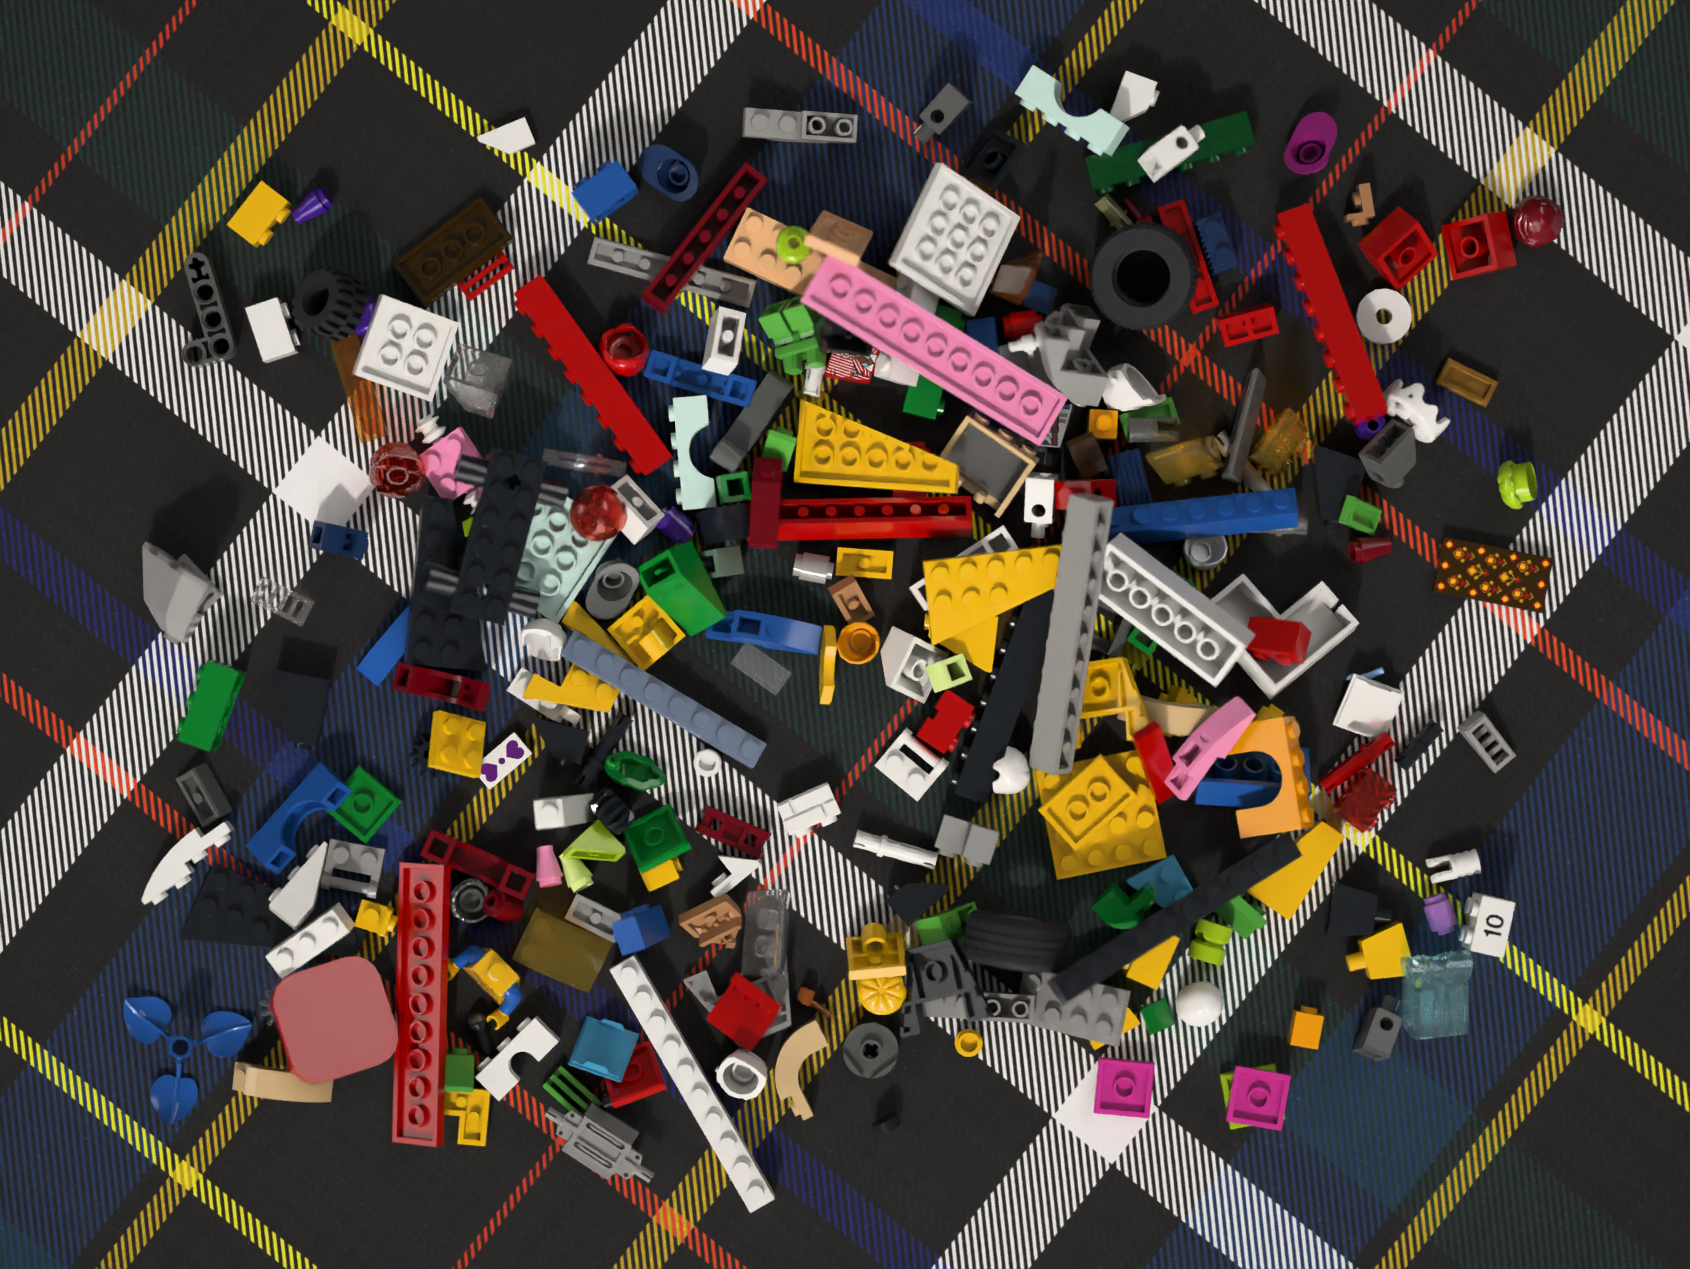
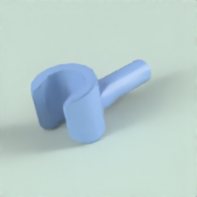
[1345,667,1385,680]

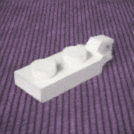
[507,667,582,725]

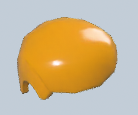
[837,622,880,664]

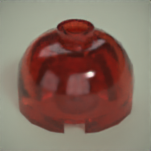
[369,442,426,498]
[569,484,627,542]

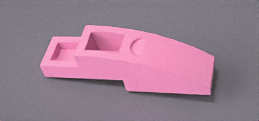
[1164,696,1256,800]

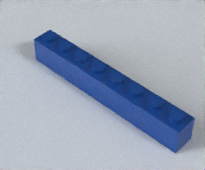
[1107,488,1298,545]

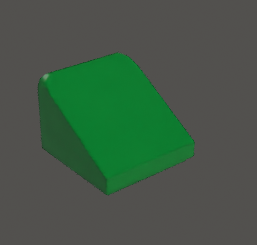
[1139,998,1175,1035]

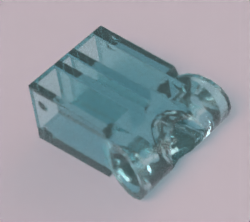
[1400,949,1473,1040]

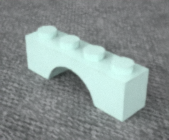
[1015,65,1129,156]
[668,395,717,511]

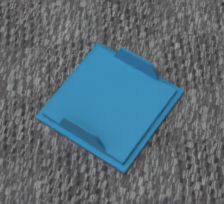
[568,1016,639,1083]

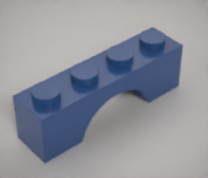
[246,762,353,875]

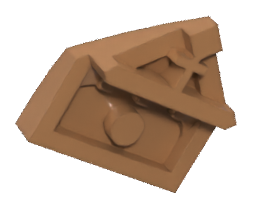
[678,893,742,949]

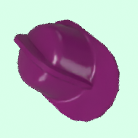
[1284,112,1338,175]

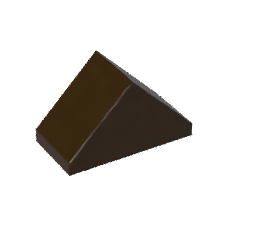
[1066,431,1108,480]

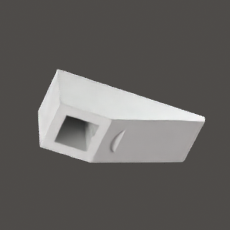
[269,841,328,931]

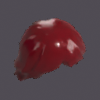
[1512,195,1565,248]

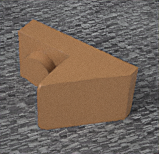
[828,574,875,625]

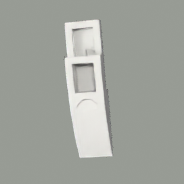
[142,821,235,905]

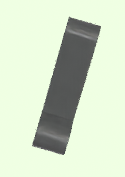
[181,252,237,368]
[709,369,794,474]

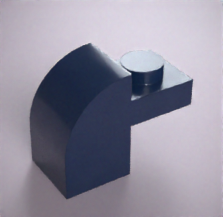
[309,520,369,560]

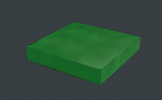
[324,765,402,844]
[622,803,692,874]

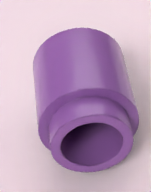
[1423,892,1458,936]

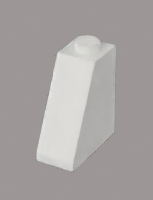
[534,793,596,829]

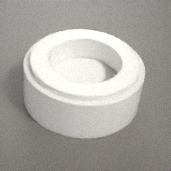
[693,749,722,777]

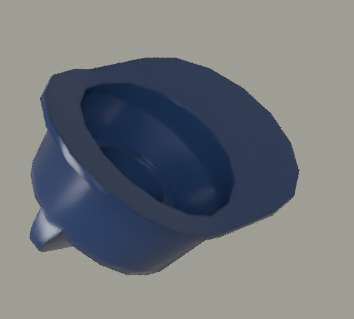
[638,144,699,201]

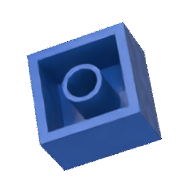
[571,160,639,226]

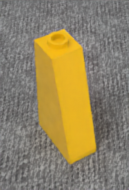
[1245,819,1345,920]

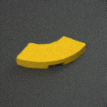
[819,625,837,705]

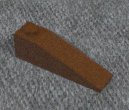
[989,251,1043,306]

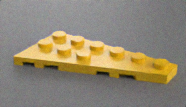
[794,399,960,494]
[923,544,1062,645]

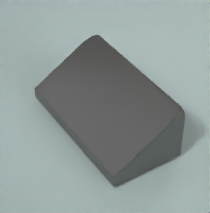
[176,763,232,827]

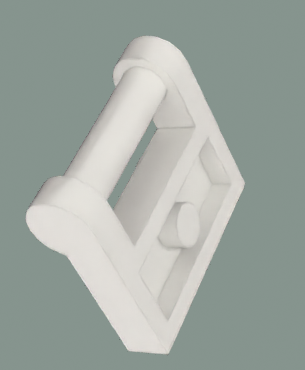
[874,727,949,802]

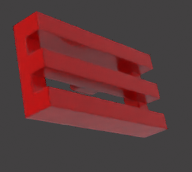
[457,251,515,302]

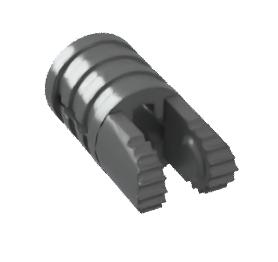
[1127,417,1179,443]

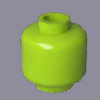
[775,226,812,264]

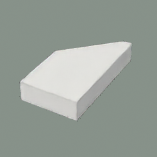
[477,117,536,155]

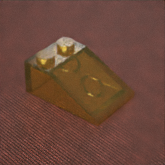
[1248,407,1309,477]
[1146,435,1223,488]
[512,906,613,993]

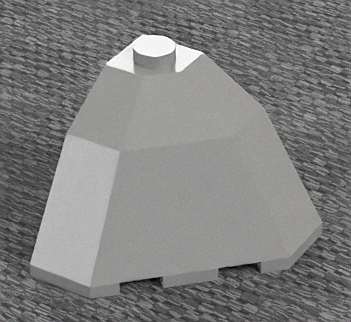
[1035,303,1109,407]
[142,542,213,645]

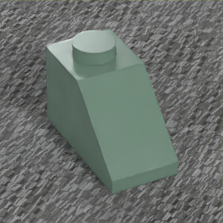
[697,546,744,579]

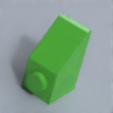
[444,1047,474,1093]

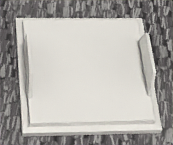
[1332,673,1405,739]

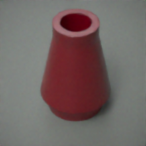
[1348,536,1392,564]

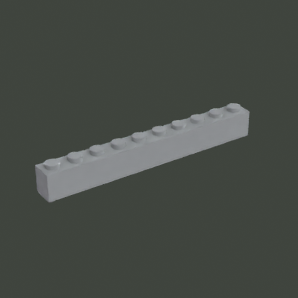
[1029,493,1114,776]

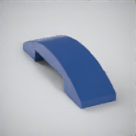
[644,350,757,408]
[356,604,410,687]

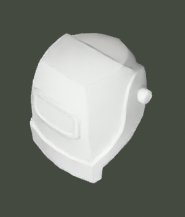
[1102,363,1167,411]
[715,1048,768,1100]

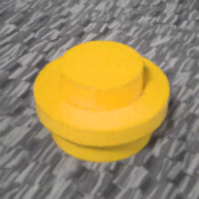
[955,1029,983,1057]

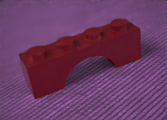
[420,828,536,900]

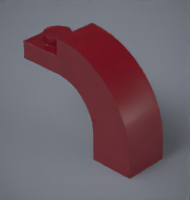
[392,661,491,711]

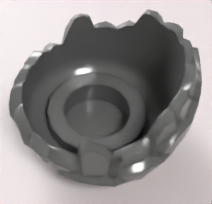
[450,878,490,923]

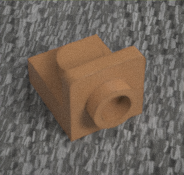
[1344,183,1375,227]

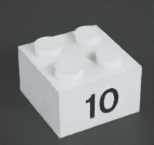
[1458,892,1515,958]

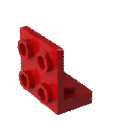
[706,972,784,1052]

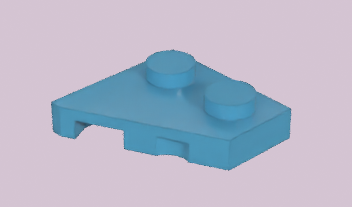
[1126,854,1193,908]

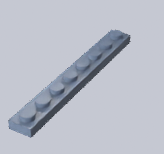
[560,630,767,769]

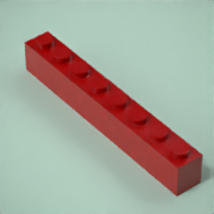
[1273,203,1388,426]
[513,274,673,477]
[747,496,972,541]

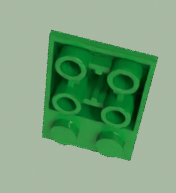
[636,541,728,637]

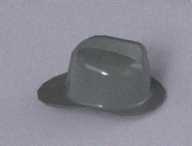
[586,557,640,620]

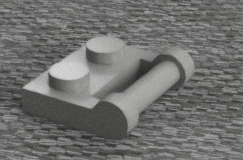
[320,838,386,899]

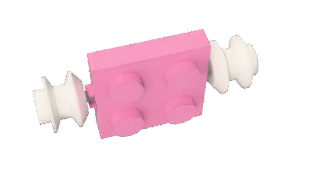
[415,414,484,515]

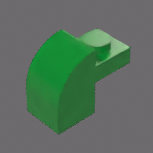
[716,471,753,505]
[1091,881,1157,929]

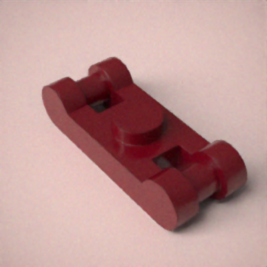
[694,804,772,859]

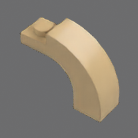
[1117,695,1219,736]
[775,1018,828,1121]
[232,1061,333,1102]

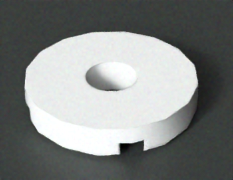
[1355,288,1412,345]

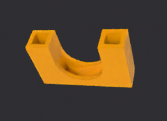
[1227,716,1314,839]

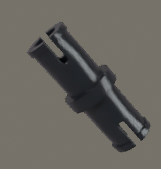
[1394,719,1444,772]

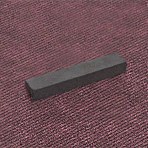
[1221,368,1267,484]

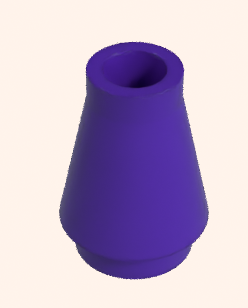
[291,186,334,225]

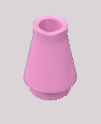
[536,845,563,888]

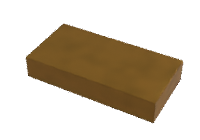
[1435,358,1498,408]

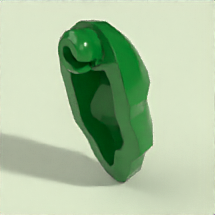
[604,751,666,791]

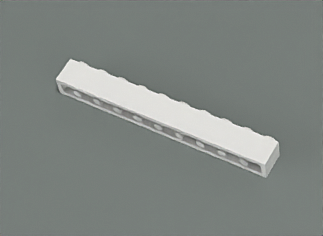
[610,954,775,1213]

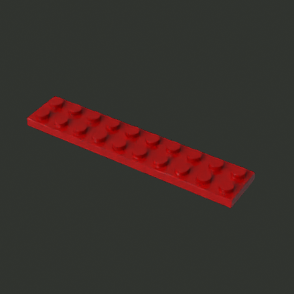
[392,862,451,1147]

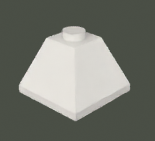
[880,626,948,704]

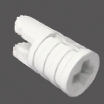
[1426,849,1481,884]

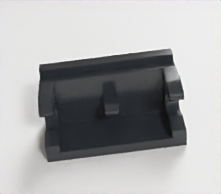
[813,314,873,357]

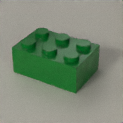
[176,660,247,752]

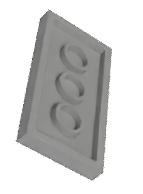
[1019,971,1131,1046]

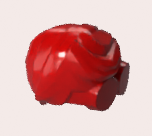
[598,323,649,377]

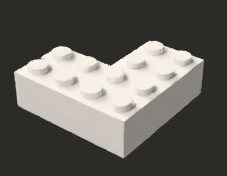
[1211,573,1359,700]

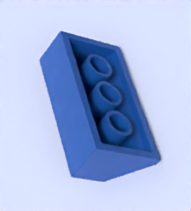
[1195,747,1311,808]

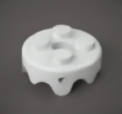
[1383,379,1450,443]

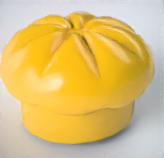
[857,975,907,1015]

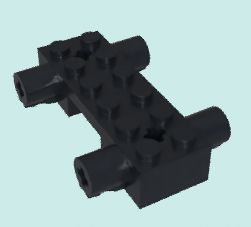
[424,447,569,626]

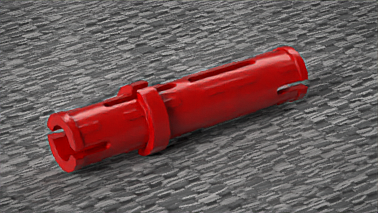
[1318,730,1396,794]

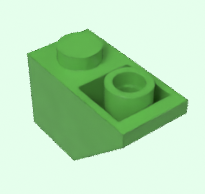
[762,427,797,473]
[915,901,977,946]

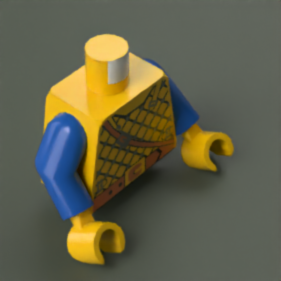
[448,945,523,1030]

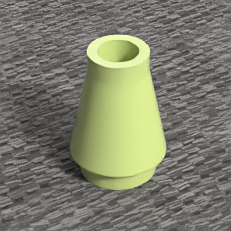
[559,854,594,893]

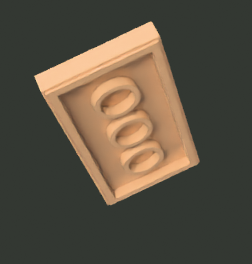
[804,210,873,266]

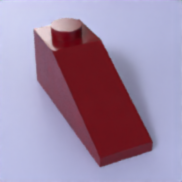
[749,457,783,549]

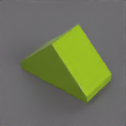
[563,820,625,862]

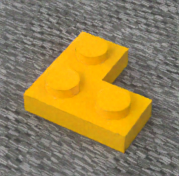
[444,1088,491,1146]

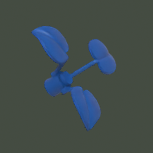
[123,996,252,1125]

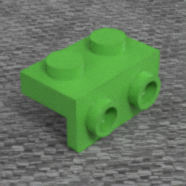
[1214,893,1268,939]

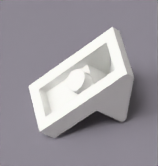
[710,855,761,897]

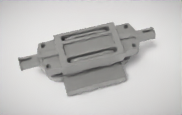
[544,1102,655,1183]

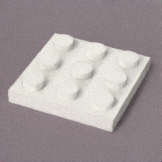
[352,294,459,402]

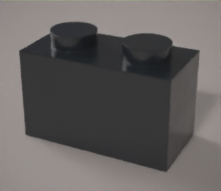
[694,503,750,550]

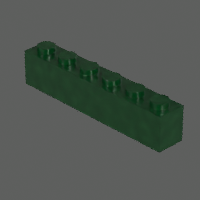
[1083,111,1255,195]

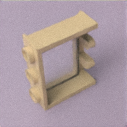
[939,412,1040,518]

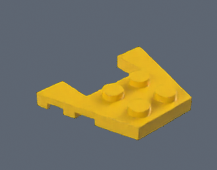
[522,600,635,713]
[1075,657,1150,749]

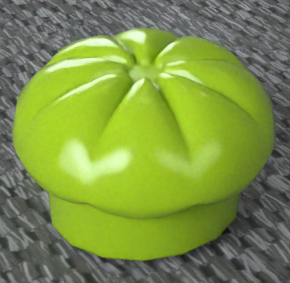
[1497,460,1537,509]

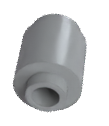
[792,552,834,584]

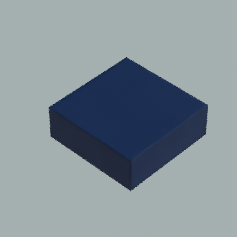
[1022,280,1058,316]

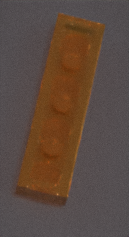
[330,333,389,444]

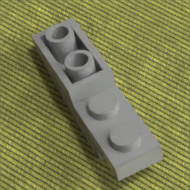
[742,108,858,144]
[922,990,1035,1023]

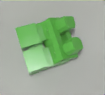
[758,295,830,376]

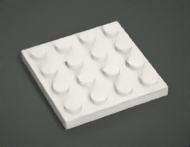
[889,163,1021,316]

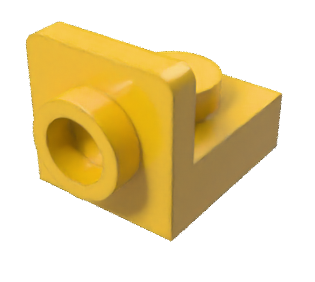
[355,899,398,937]

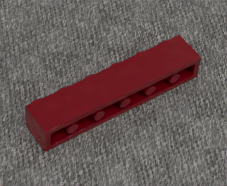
[642,162,768,316]

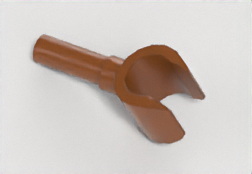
[797,986,832,1018]

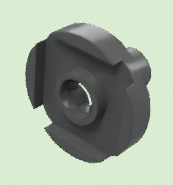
[843,1022,898,1078]

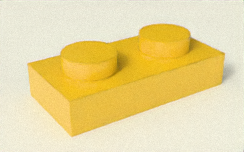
[836,547,893,579]

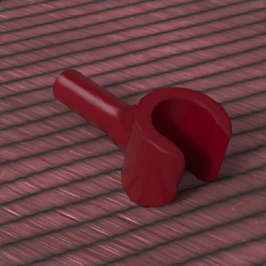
[1123,198,1153,223]

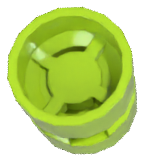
[1187,918,1233,966]

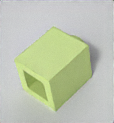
[925,653,972,693]

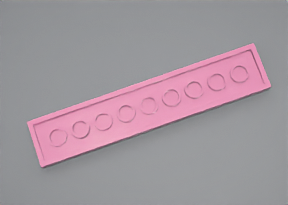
[799,254,1068,446]

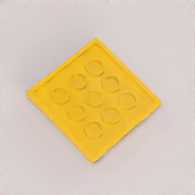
[1035,750,1167,880]

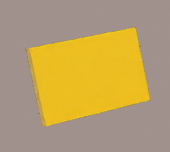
[1038,754,1138,851]

